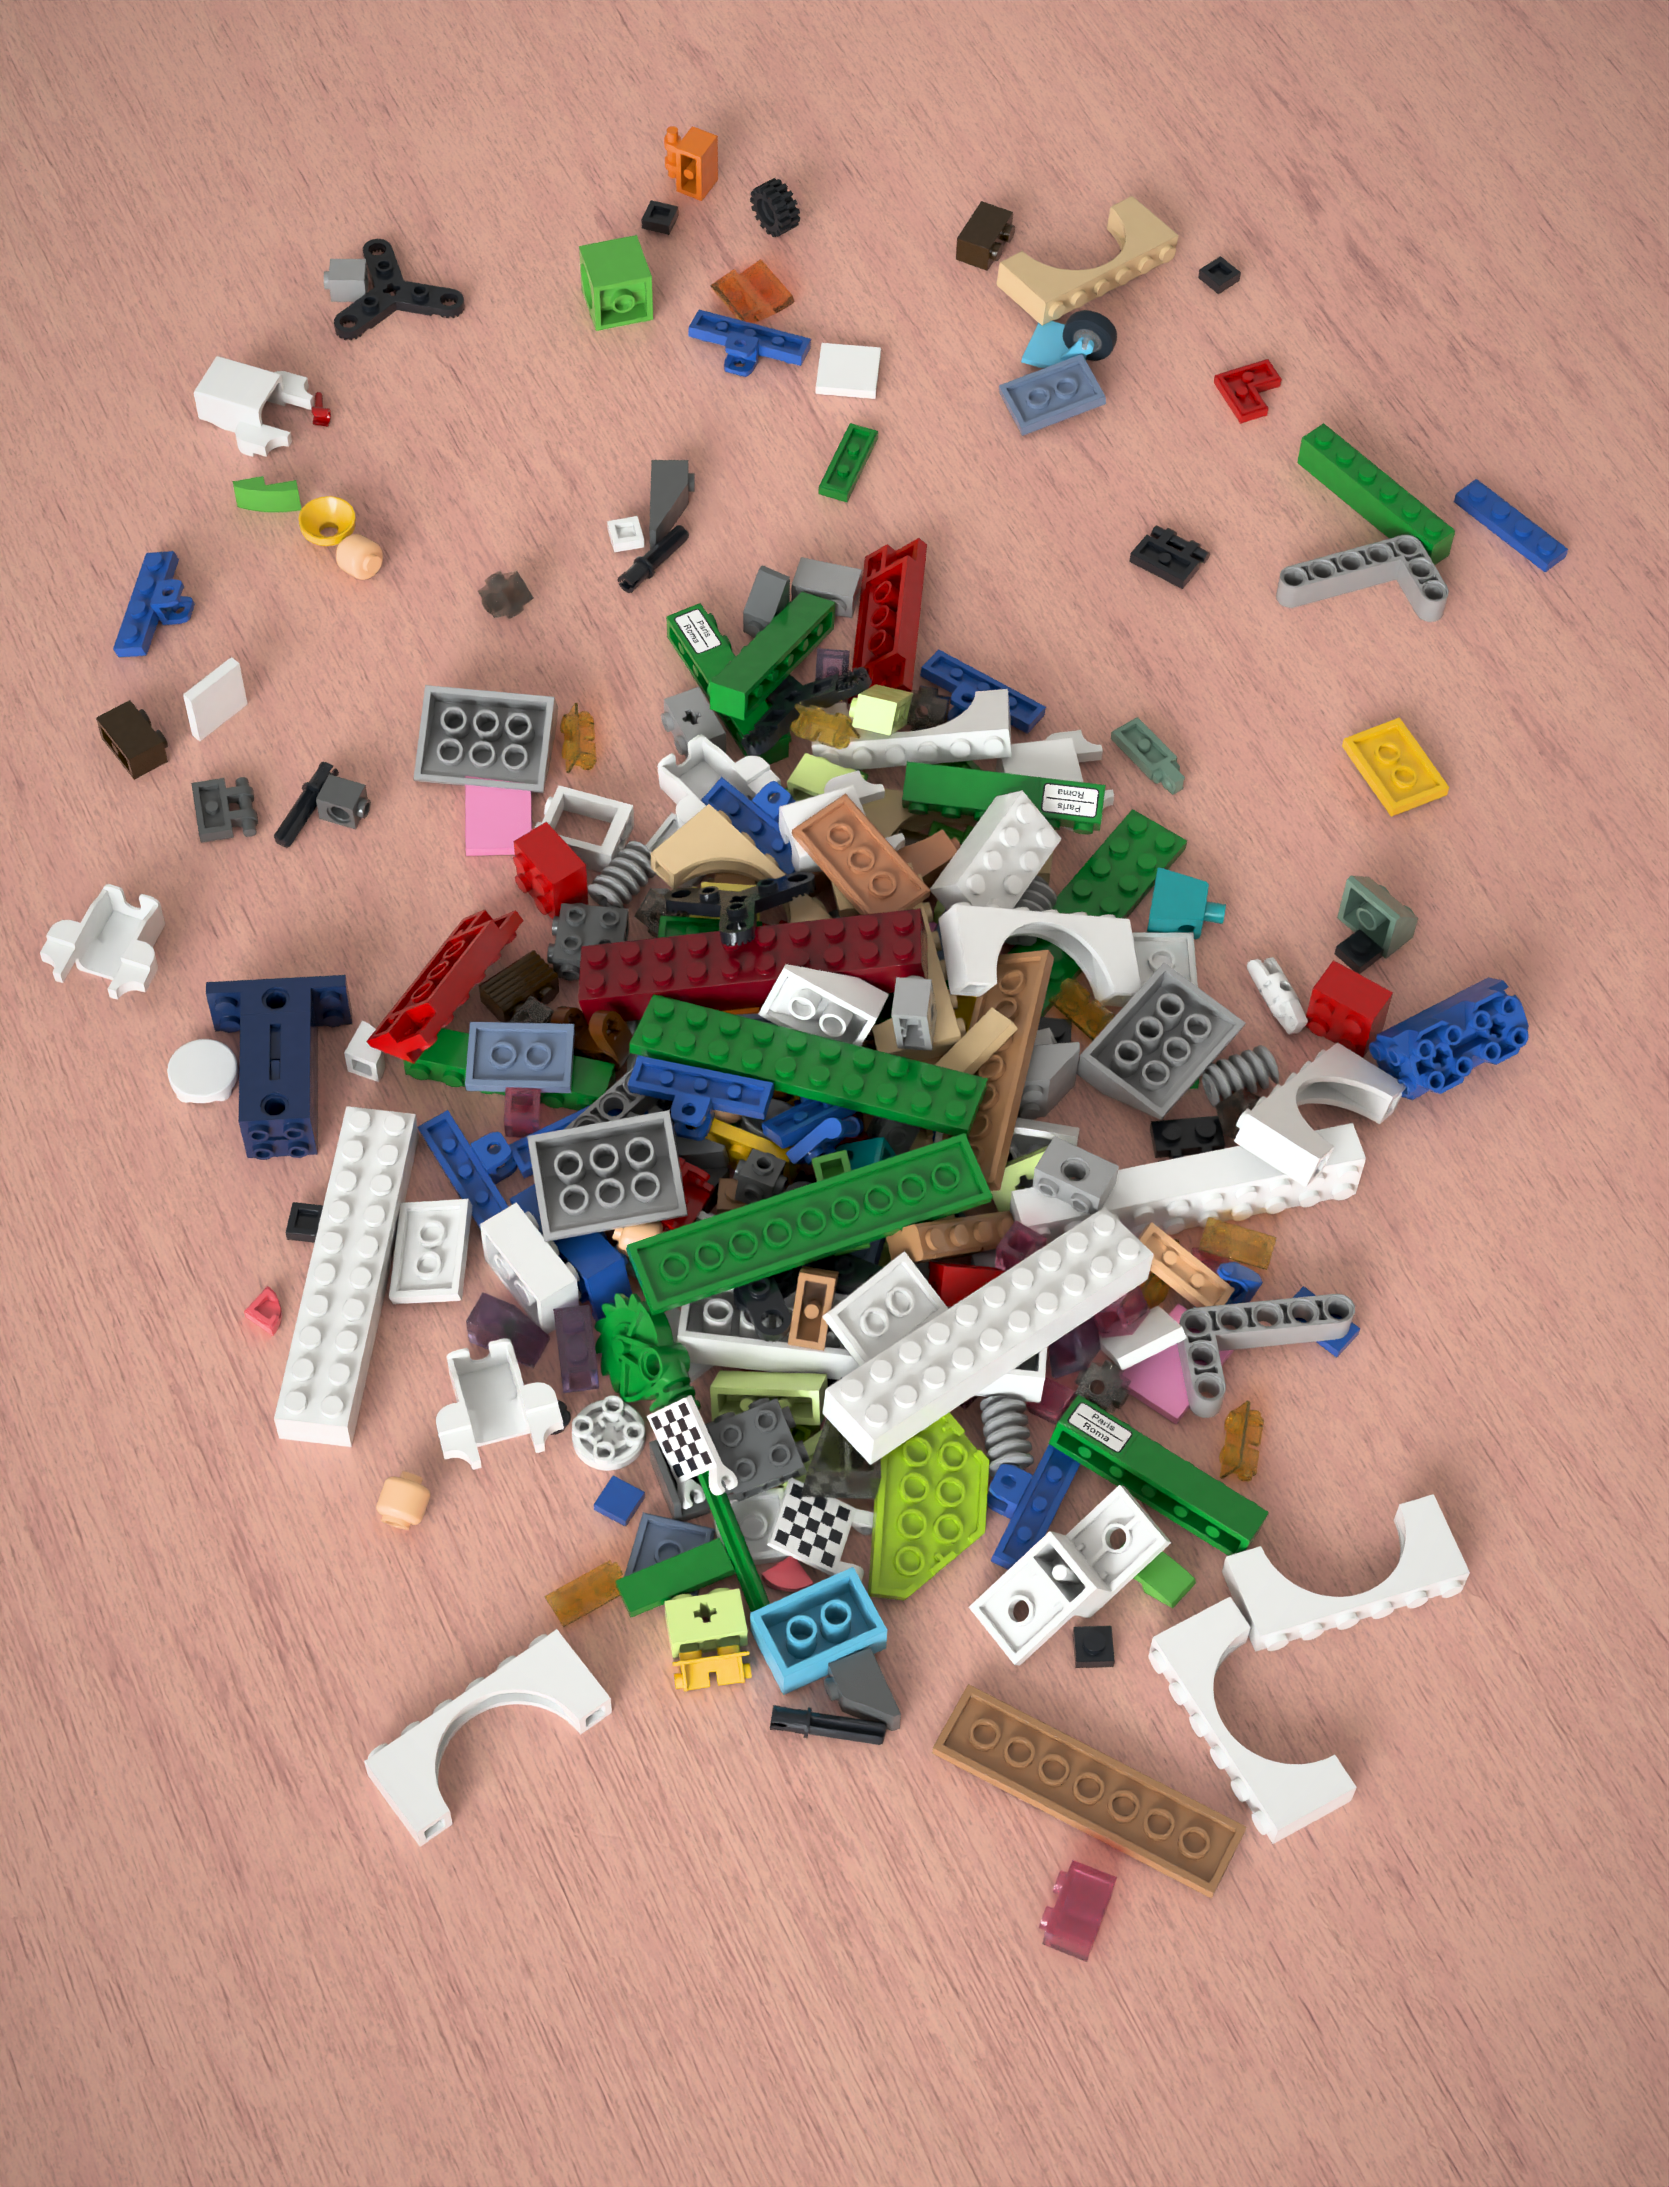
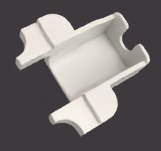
[194,356,314,457]
[996,730,1114,830]
[657,734,781,829]
[779,770,905,872]
[40,884,165,1000]
[436,1338,564,1470]

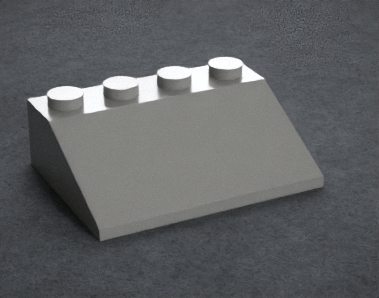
[413,685,558,793]
[1077,963,1246,1120]
[527,1110,688,1242]

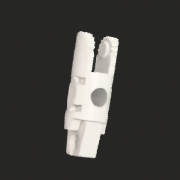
[1247,957,1308,1035]

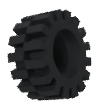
[750,178,800,237]

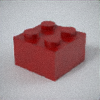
[513,822,589,920]
[1305,960,1393,1058]

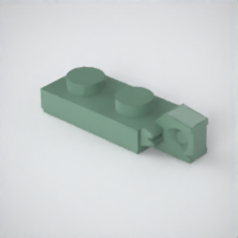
[1111,718,1185,795]

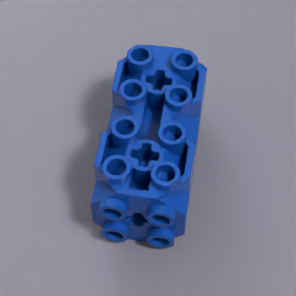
[1369,977,1529,1100]

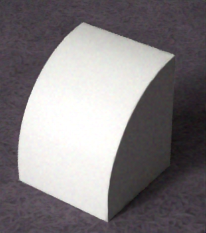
[344,1021,385,1082]

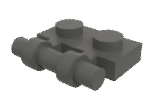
[191,777,258,843]

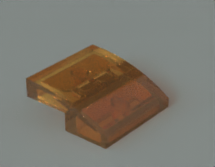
[710,259,795,323]

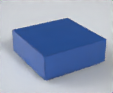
[594,1476,645,1527]

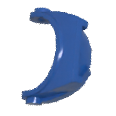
[1194,1262,1263,1308]

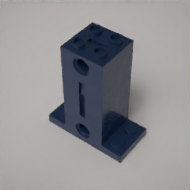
[206,975,352,1160]

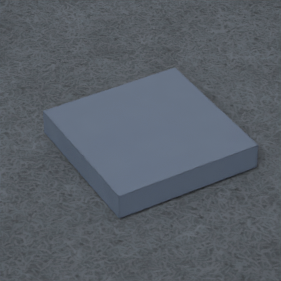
[624,1512,715,1596]

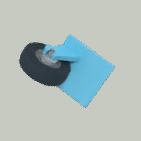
[1021,310,1117,369]

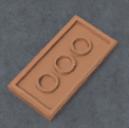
[792,794,931,915]

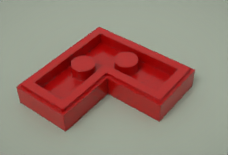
[1214,359,1282,424]

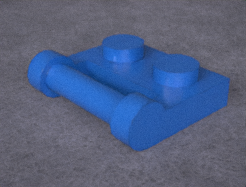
[785,1116,864,1165]

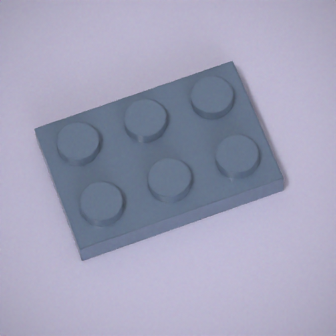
[999,354,1106,436]
[465,1022,575,1093]

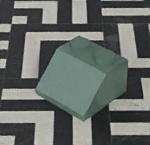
[1337,875,1418,959]

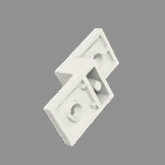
[969,1485,1171,1666]

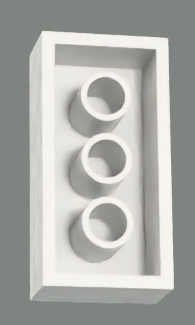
[930,790,1062,911]

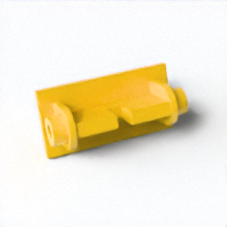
[672,1645,752,1692]

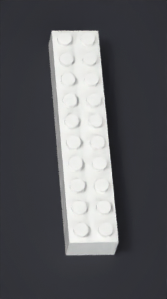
[274,1106,419,1447]
[1009,1123,1366,1260]
[823,1207,1154,1465]
[677,1288,1047,1403]

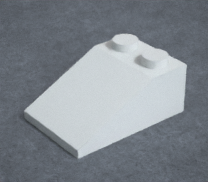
[758,964,889,1046]

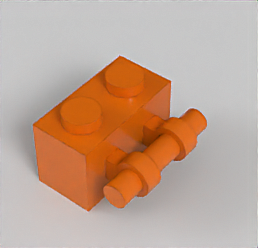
[664,126,718,201]

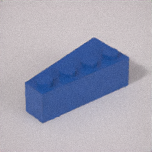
[510,1184,632,1322]

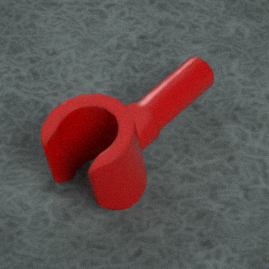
[312,392,331,427]

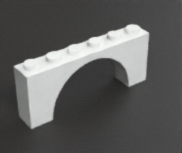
[812,689,1011,770]
[938,902,1142,1007]
[1234,1042,1406,1187]
[1222,1494,1470,1652]
[1148,1597,1357,1844]
[364,1629,612,1847]

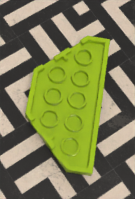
[868,1412,990,1601]

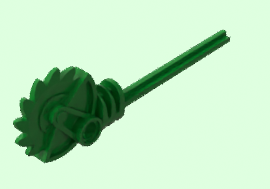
[594,1293,770,1612]

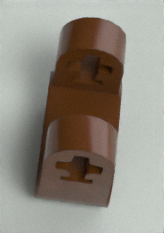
[551,1006,633,1072]

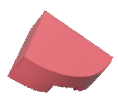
[244,1286,282,1336]
[761,1556,814,1592]

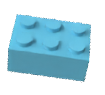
[750,1567,888,1695]

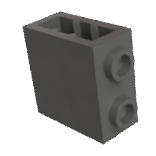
[547,903,630,981]
[708,1398,810,1502]

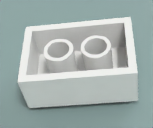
[480,1203,581,1336]

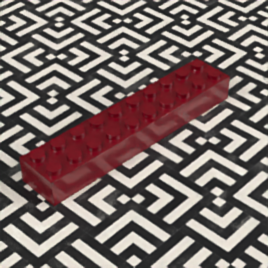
[578,908,928,1026]

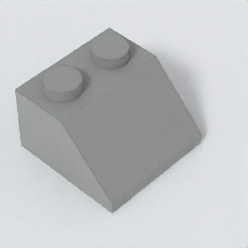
[1017,1042,1080,1120]

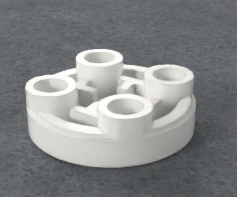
[167,1039,239,1103]
[572,1395,646,1471]

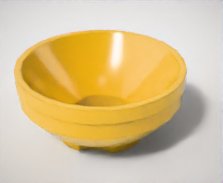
[298,496,356,546]

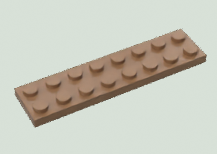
[942,950,1054,1191]
[932,1684,1247,1899]

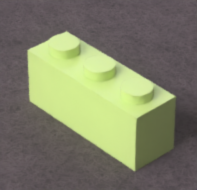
[849,684,913,735]
[710,1370,828,1425]

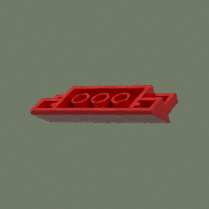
[848,538,927,705]
[366,910,524,1064]

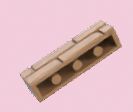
[886,1211,1018,1264]

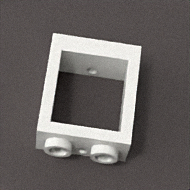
[534,785,634,872]

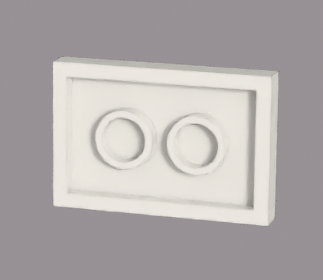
[389,1199,473,1304]
[822,1251,948,1366]

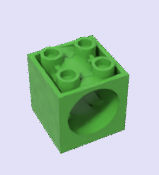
[579,235,653,331]

